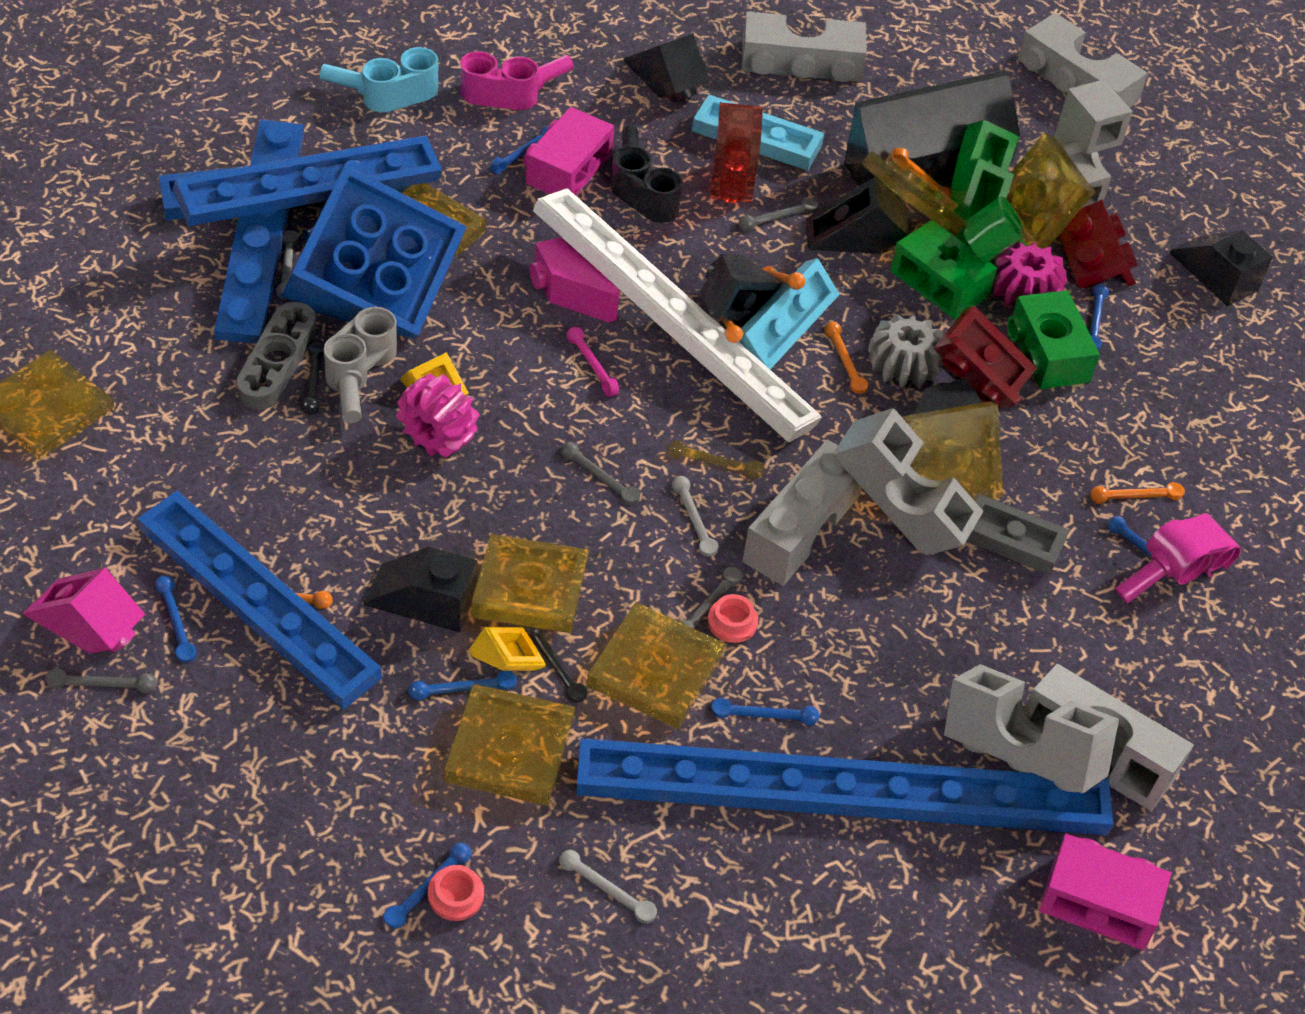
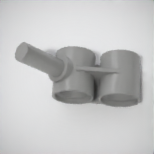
[324,307,397,423]

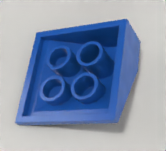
[281,165,467,339]

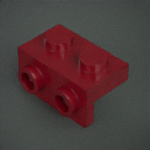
[1054,200,1138,288]
[934,306,1037,409]

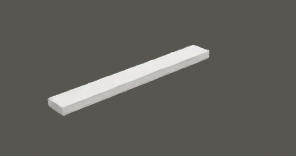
[533,188,822,442]

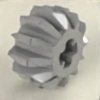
[868,313,943,390]

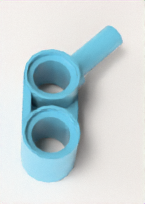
[320,47,438,112]

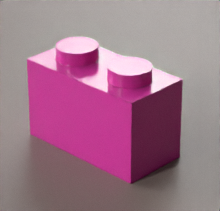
[523,107,615,196]
[1038,833,1172,951]

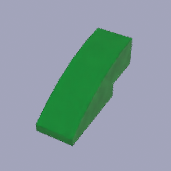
[948,120,1019,248]

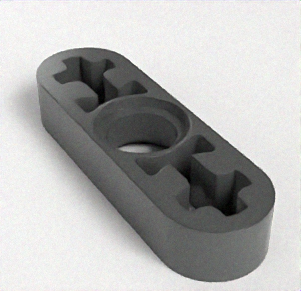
[237,302,316,410]

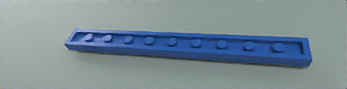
[576,738,1114,836]

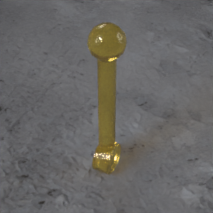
[668,440,765,479]

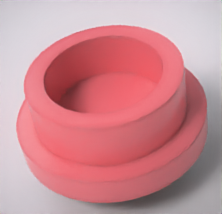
[708,594,758,643]
[428,865,484,921]

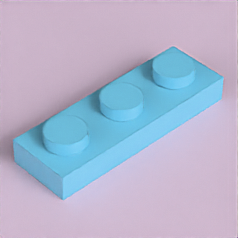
[692,95,824,171]
[739,258,840,369]

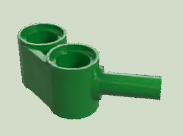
[963,196,1028,264]

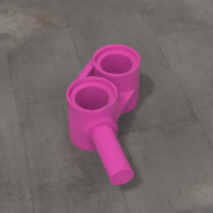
[460,51,574,110]
[1115,513,1242,604]

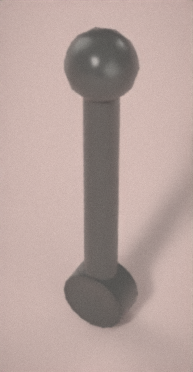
[739,198,819,232]
[561,442,640,505]
[676,567,742,640]
[45,668,157,694]

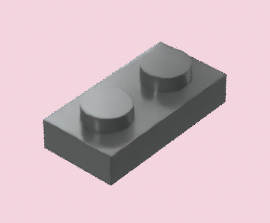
[966,494,1069,575]

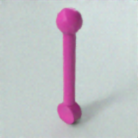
[567,327,619,397]

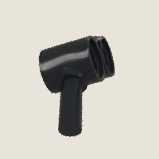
[611,125,683,223]

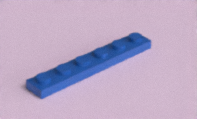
[214,119,304,344]
[173,135,442,226]
[138,490,382,710]

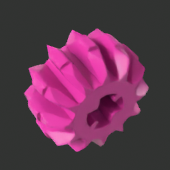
[993,241,1067,307]
[395,373,480,457]

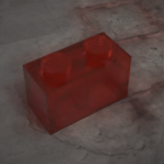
[709,102,763,203]

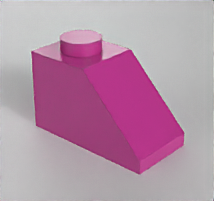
[529,237,620,322]
[23,568,145,654]

